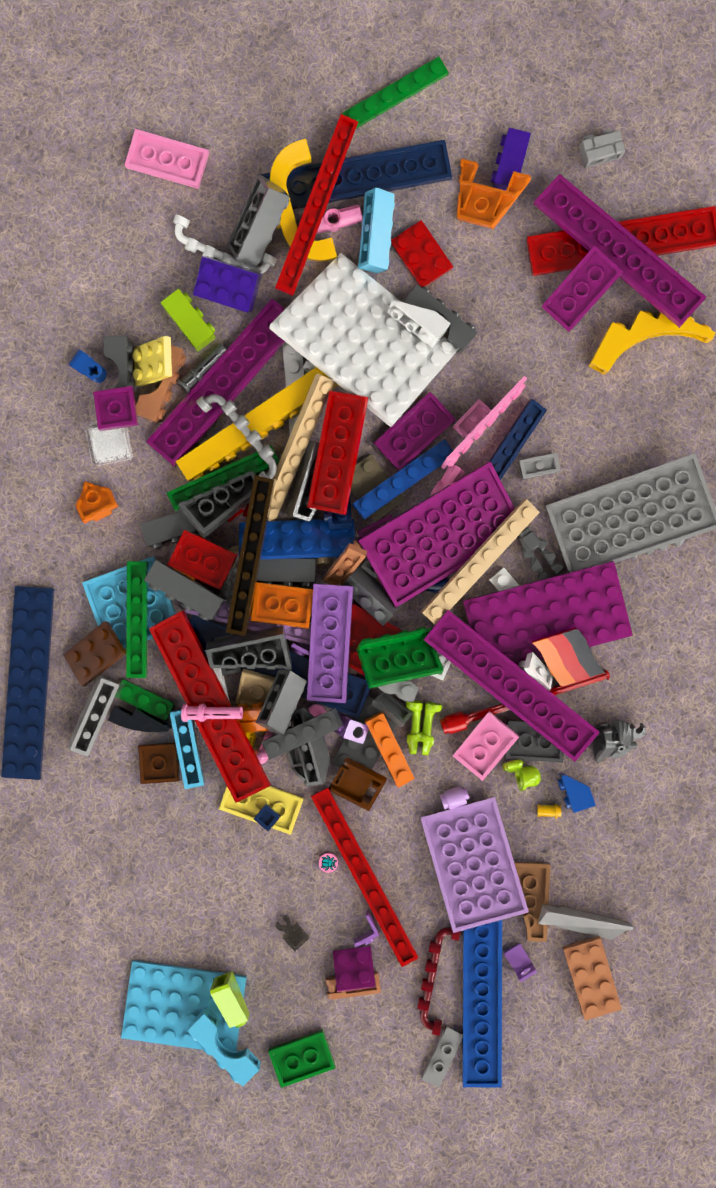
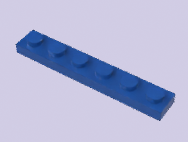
[352,439,453,520]

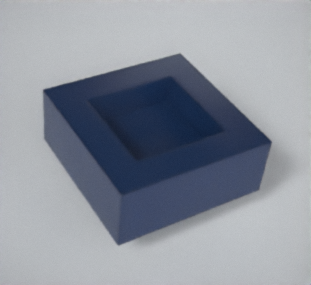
[254,803,281,831]

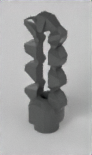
[518,526,564,580]

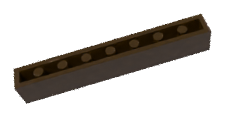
[226,475,276,636]

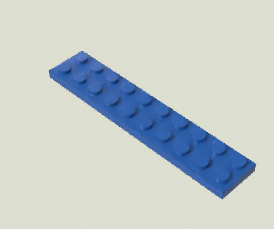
[462,920,502,1088]

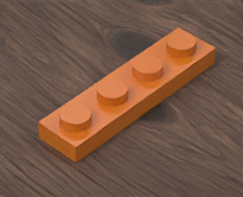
[364,712,415,788]

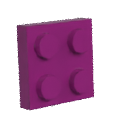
[93,386,138,431]
[333,946,376,992]

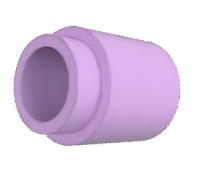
[440,785,469,809]

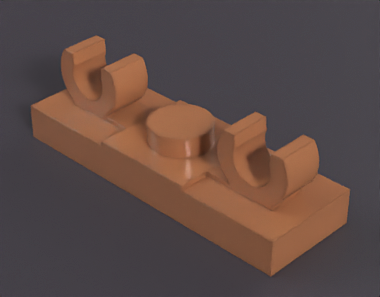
[323,540,367,585]

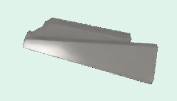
[538,904,634,940]

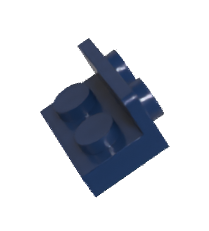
[324,496,352,530]

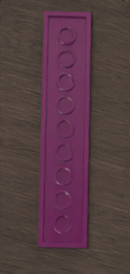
[533,174,707,328]
[146,299,285,467]
[424,610,600,762]

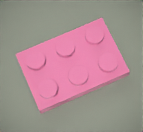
[453,711,519,781]

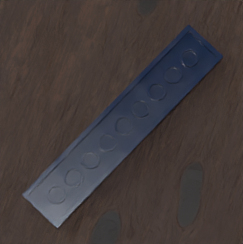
[260,140,452,210]
[1,586,55,780]
[190,615,370,719]

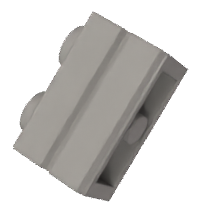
[579,129,625,168]

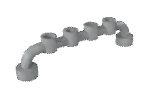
[196,394,277,479]

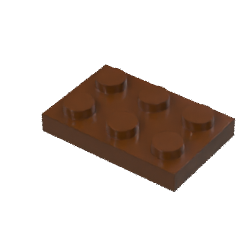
[63,621,127,686]

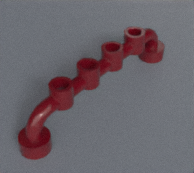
[417,927,461,1036]

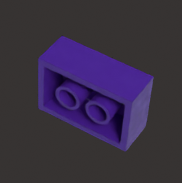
[193,256,262,313]

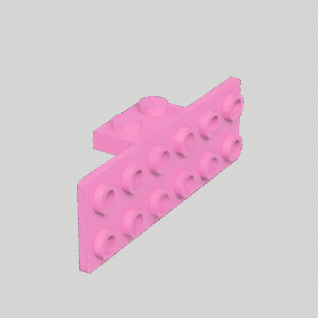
[441,376,527,470]

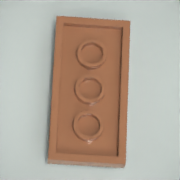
[562,936,622,1021]

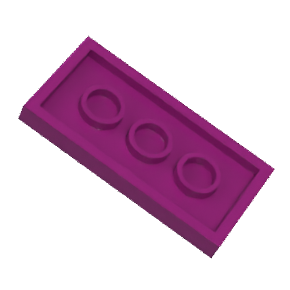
[541,245,624,332]
[374,392,456,471]

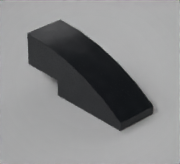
[108,705,172,732]

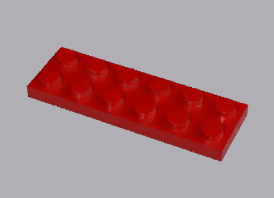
[307,391,369,515]

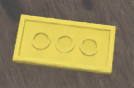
[219,786,304,835]

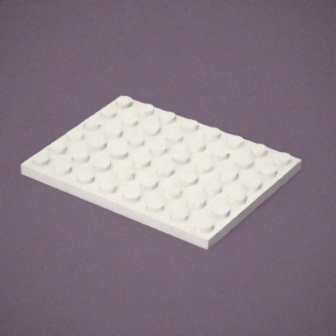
[269,253,459,427]

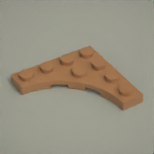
[514,861,551,942]

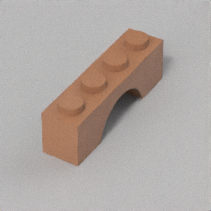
[136,345,186,424]

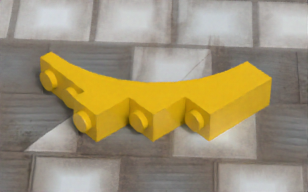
[588,311,716,375]

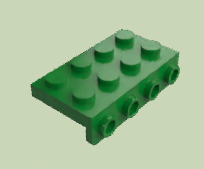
[357,627,443,689]

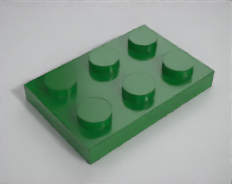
[268,1029,336,1088]

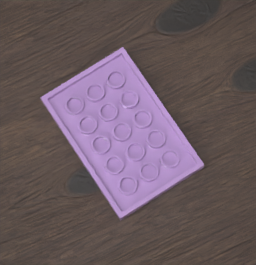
[421,797,529,933]

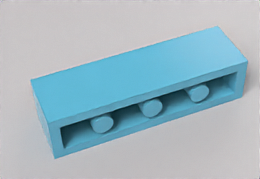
[358,187,395,273]
[170,709,205,789]

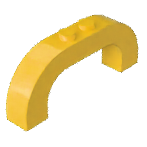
[270,139,337,262]

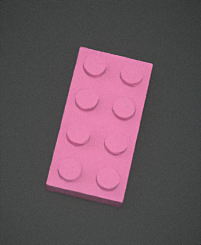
[125,129,209,189]

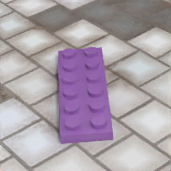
[307,584,353,703]

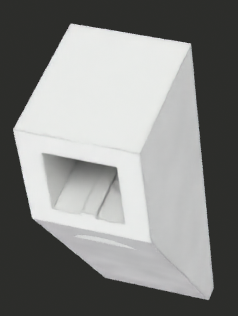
[387,300,451,348]

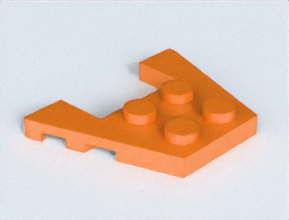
[457,159,531,229]

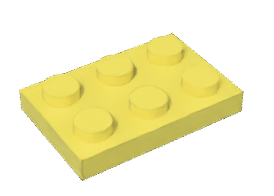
[133,336,172,386]

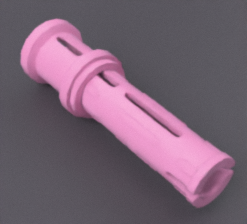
[181,704,243,722]

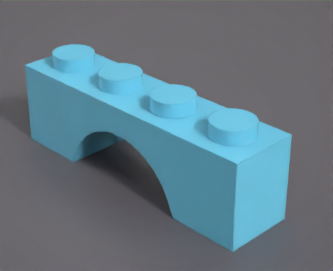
[187,1007,261,1087]

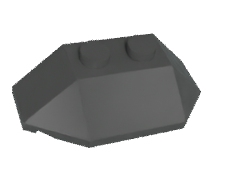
[286,708,330,787]

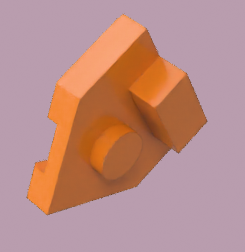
[75,481,119,524]

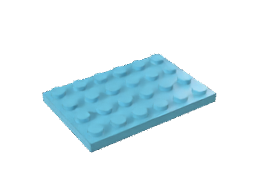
[121,960,247,1051]

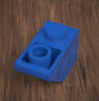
[557,773,596,813]

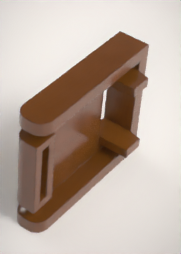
[329,758,387,811]

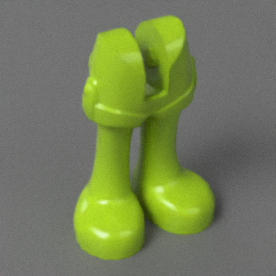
[406,700,442,756]

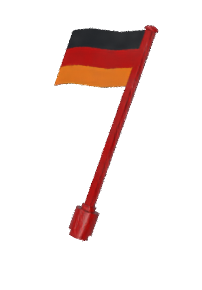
[440,627,610,734]

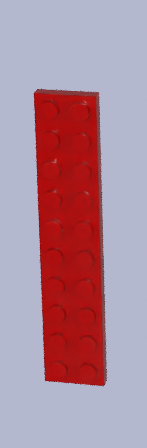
[526,206,716,276]
[149,611,271,803]

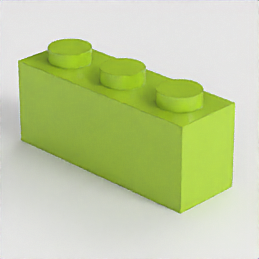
[160,289,216,352]

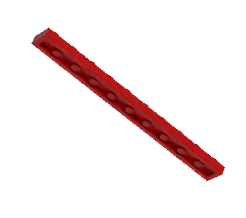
[275,114,358,296]
[311,787,419,967]

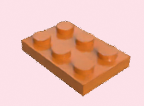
[251,582,313,629]

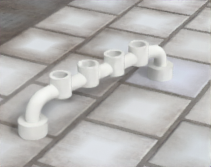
[173,214,277,274]

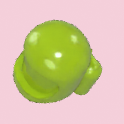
[502,759,541,791]

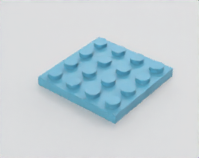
[82,556,176,649]

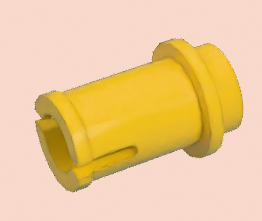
[537,803,561,819]

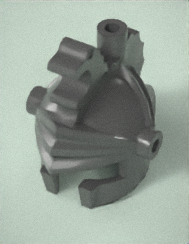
[593,720,647,764]

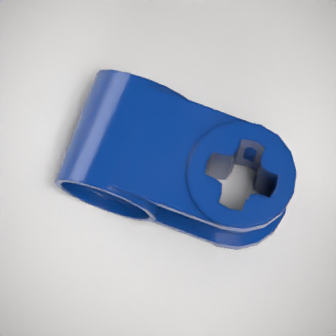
[68,349,107,383]

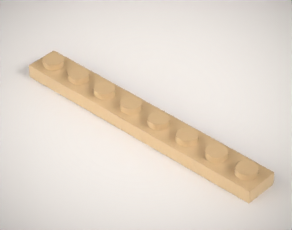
[268,373,334,521]
[420,499,540,625]

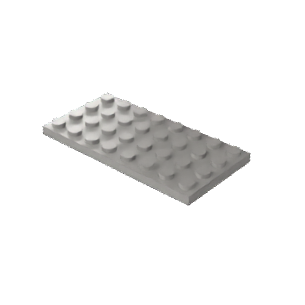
[546,453,716,572]

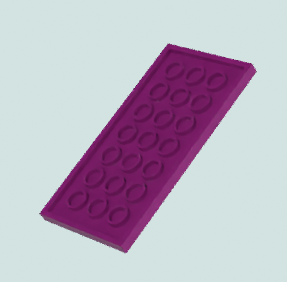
[357,462,526,607]
[463,561,633,666]

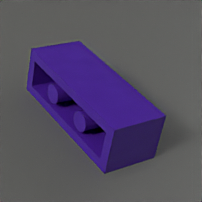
[491,127,531,191]

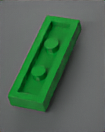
[114,679,175,721]

